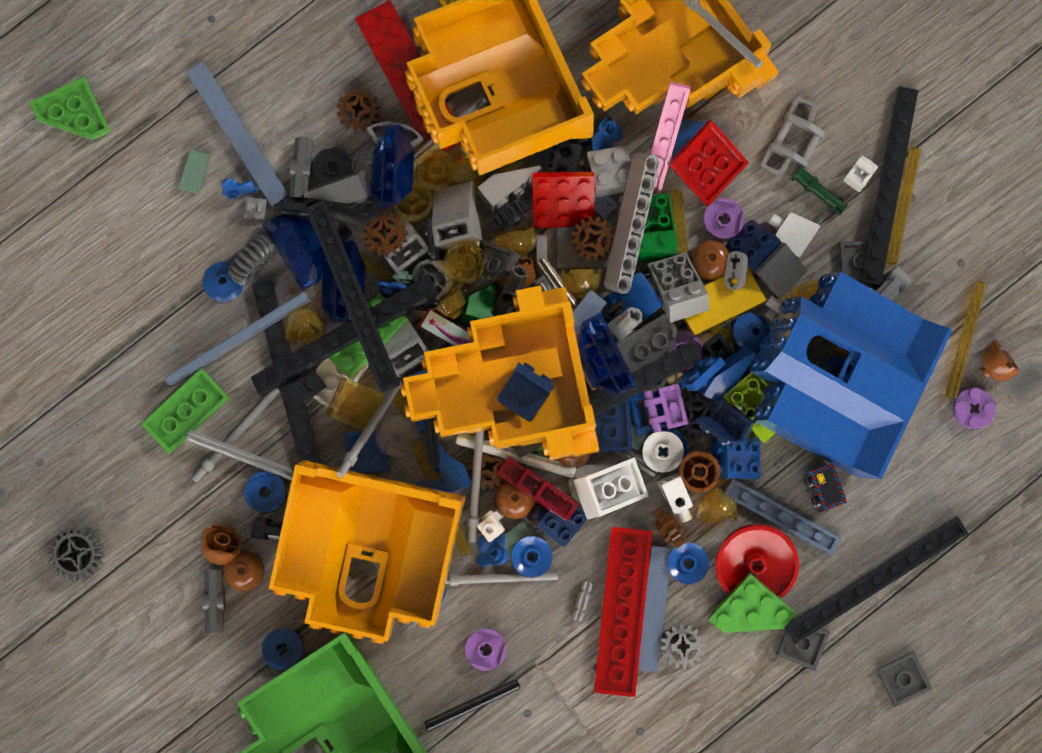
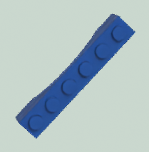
[408,370,472,493]

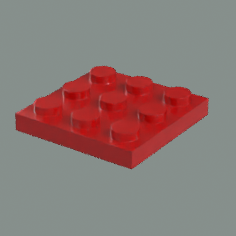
[668,120,749,207]
[532,172,595,228]

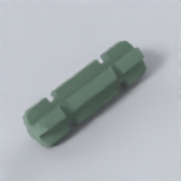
[393,271,415,283]

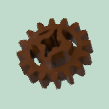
[337,88,381,133]
[362,212,408,257]
[571,216,615,261]
[467,452,506,490]
[652,506,685,549]

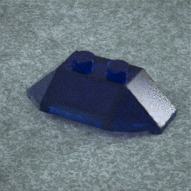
[371,124,414,208]
[262,215,326,291]
[321,240,366,323]
[577,312,637,395]

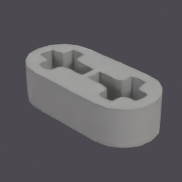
[536,235,547,273]
[724,251,748,291]

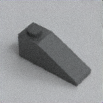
[304,170,373,204]

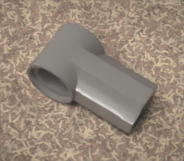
[876,266,913,300]
[607,307,643,342]

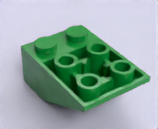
[637,193,678,263]

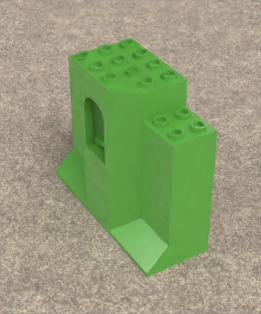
[237,632,427,753]

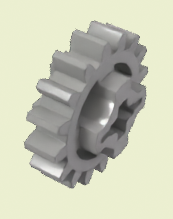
[660,624,706,669]

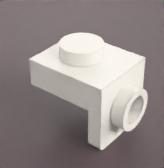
[843,155,878,193]
[477,510,505,542]

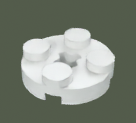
[642,431,684,473]

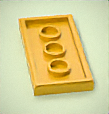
[684,267,766,337]

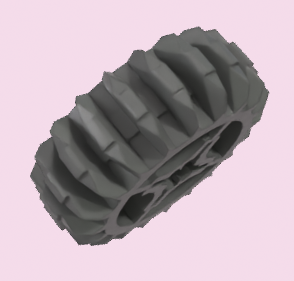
[228,234,276,285]
[47,526,104,582]

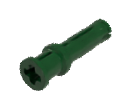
[791,165,848,215]

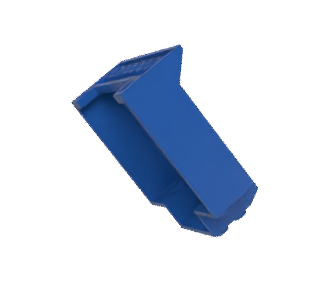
[750,271,953,479]

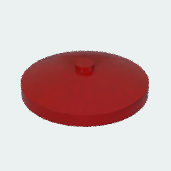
[715,524,799,598]

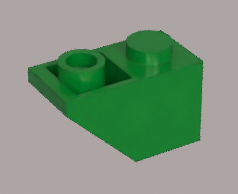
[459,284,497,325]

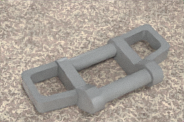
[761,97,825,177]

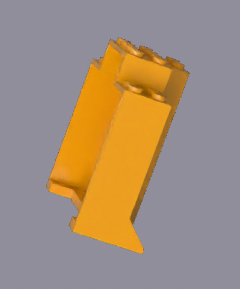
[405,0,594,176]
[269,460,466,644]

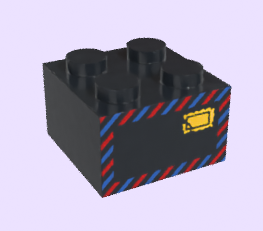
[803,463,848,513]

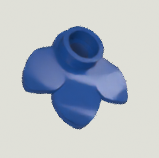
[591,117,622,151]
[221,177,259,199]
[375,281,407,296]
[475,532,508,567]

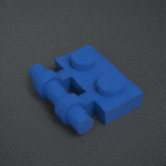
[678,356,726,391]

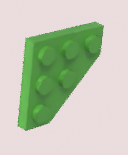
[29,76,111,140]
[708,572,797,633]

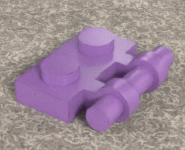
[644,384,688,432]

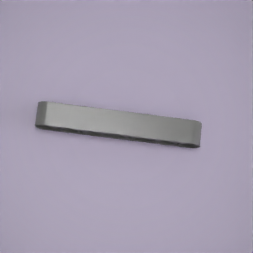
[604,153,659,294]

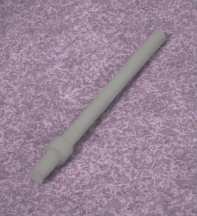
[683,0,763,68]
[336,382,402,478]
[191,388,280,483]
[467,431,484,542]
[445,572,558,586]

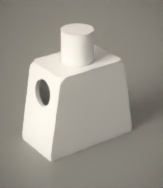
[768,212,820,259]
[656,473,693,523]

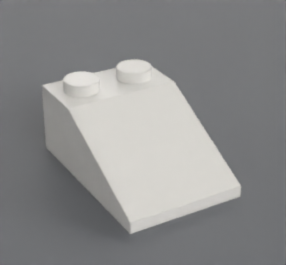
[573,457,649,519]

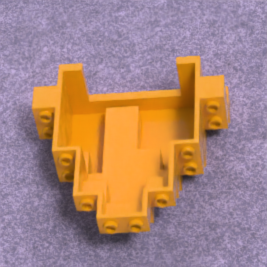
[580,0,779,115]
[400,286,599,460]

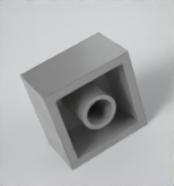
[583,146,631,198]

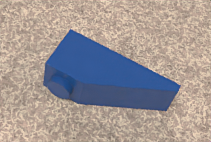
[698,346,756,403]

